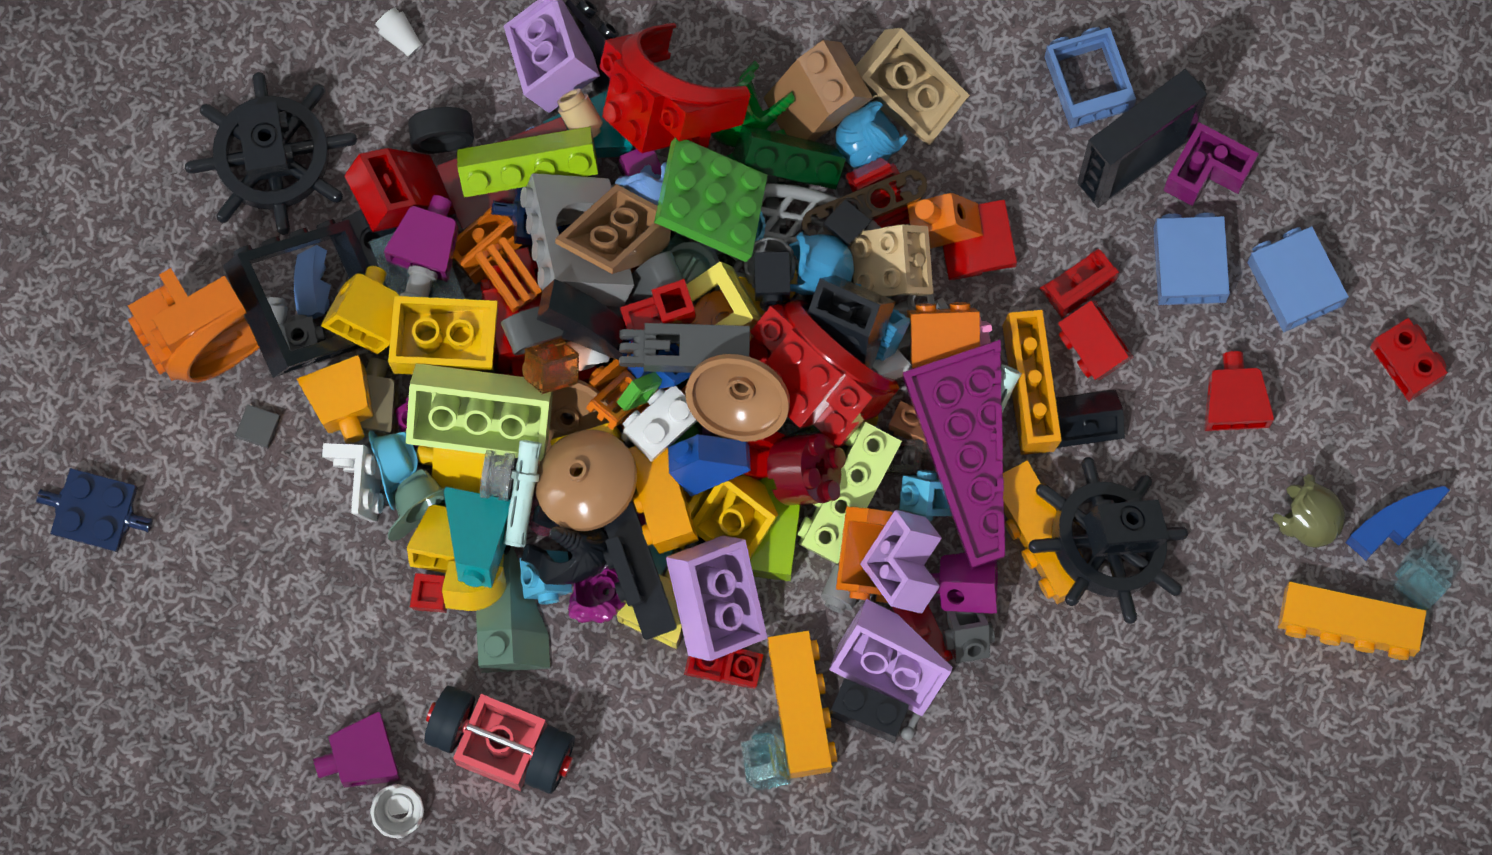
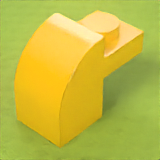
[442,553,507,611]

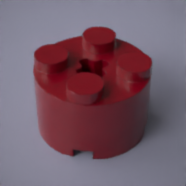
[767,433,846,505]

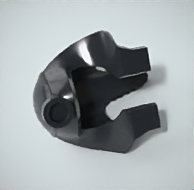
[521,505,608,585]

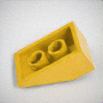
[388,296,498,375]

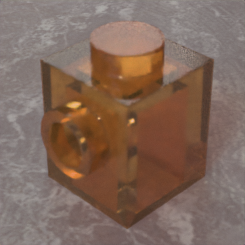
[522,338,579,394]

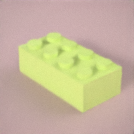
[406,363,554,461]

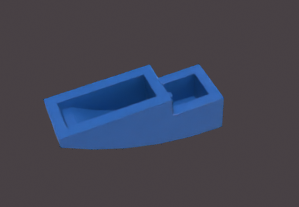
[1346,486,1450,561]

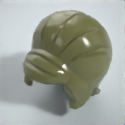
[1273,474,1345,548]

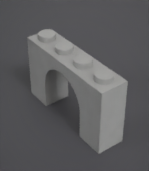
[520,173,634,306]

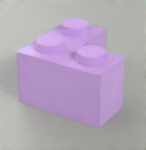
[860,510,942,613]

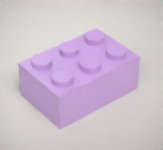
[666,535,767,661]

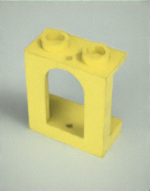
[676,261,761,347]

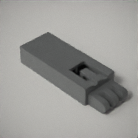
[619,323,750,373]

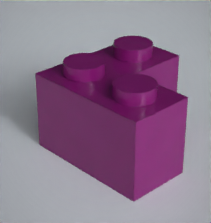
[1163,122,1259,206]

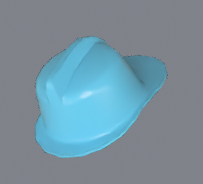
[368,430,418,510]

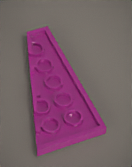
[902,340,1005,569]

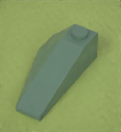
[476,546,550,673]

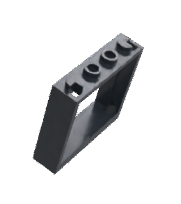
[1077,68,1207,208]
[223,219,370,378]

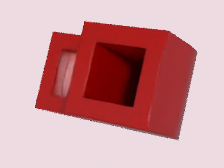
[620,279,696,343]

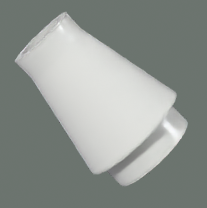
[375,7,423,58]

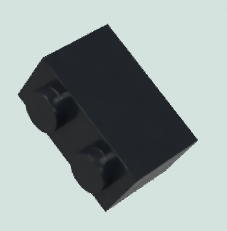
[830,678,909,744]

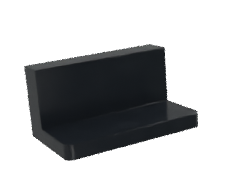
[1055,390,1125,448]

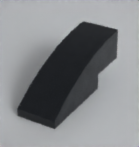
[537,279,630,360]

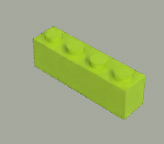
[457,126,598,197]
[750,477,800,582]

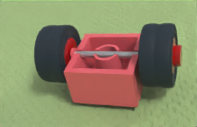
[424,686,575,794]

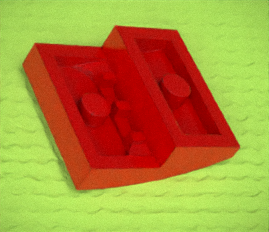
[943,199,1017,280]

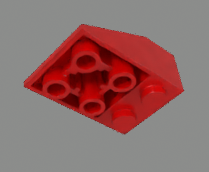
[344,148,455,232]

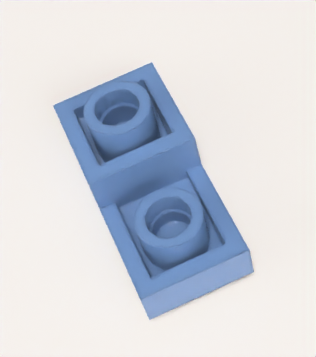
[294,245,331,319]

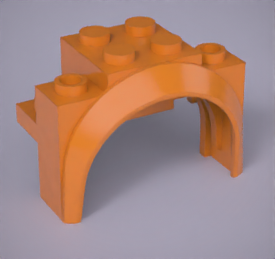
[127,268,260,383]

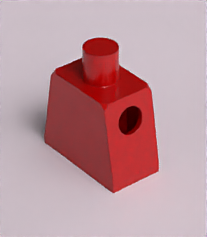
[1205,351,1274,431]

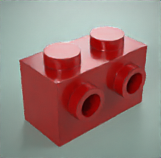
[1058,300,1134,380]
[1370,318,1448,402]

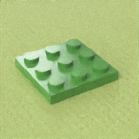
[654,138,767,262]

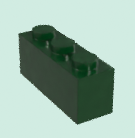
[732,125,846,190]

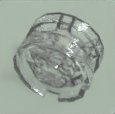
[480,450,515,501]

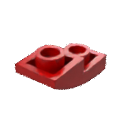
[684,649,763,689]

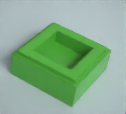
[617,372,662,411]

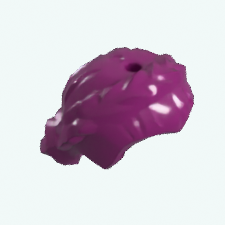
[568,566,626,623]

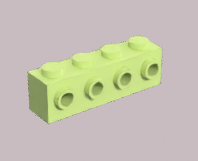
[796,422,902,564]

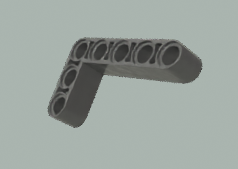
[501,251,683,356]

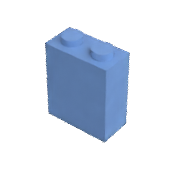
[1153,213,1230,305]
[1247,226,1349,333]

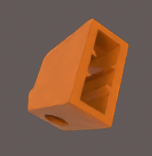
[908,193,983,249]

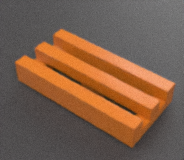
[475,237,542,313]
[586,370,638,430]

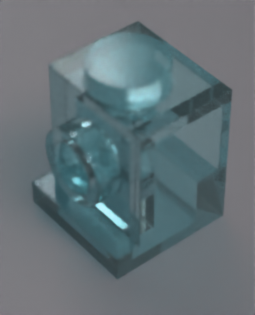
[741,733,791,790]

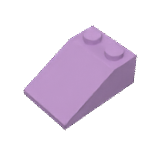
[504,0,600,113]
[829,599,953,716]

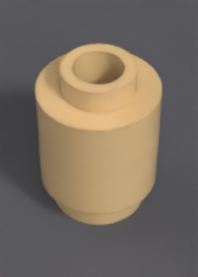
[557,89,603,138]

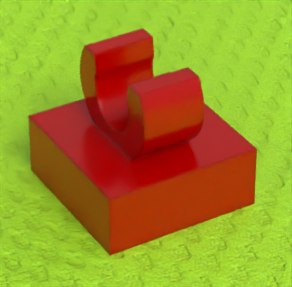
[410,573,447,613]

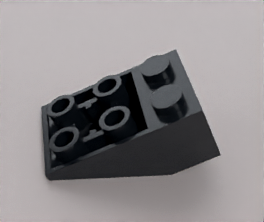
[808,275,896,369]

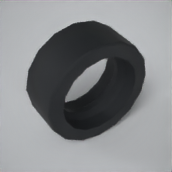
[408,107,474,154]

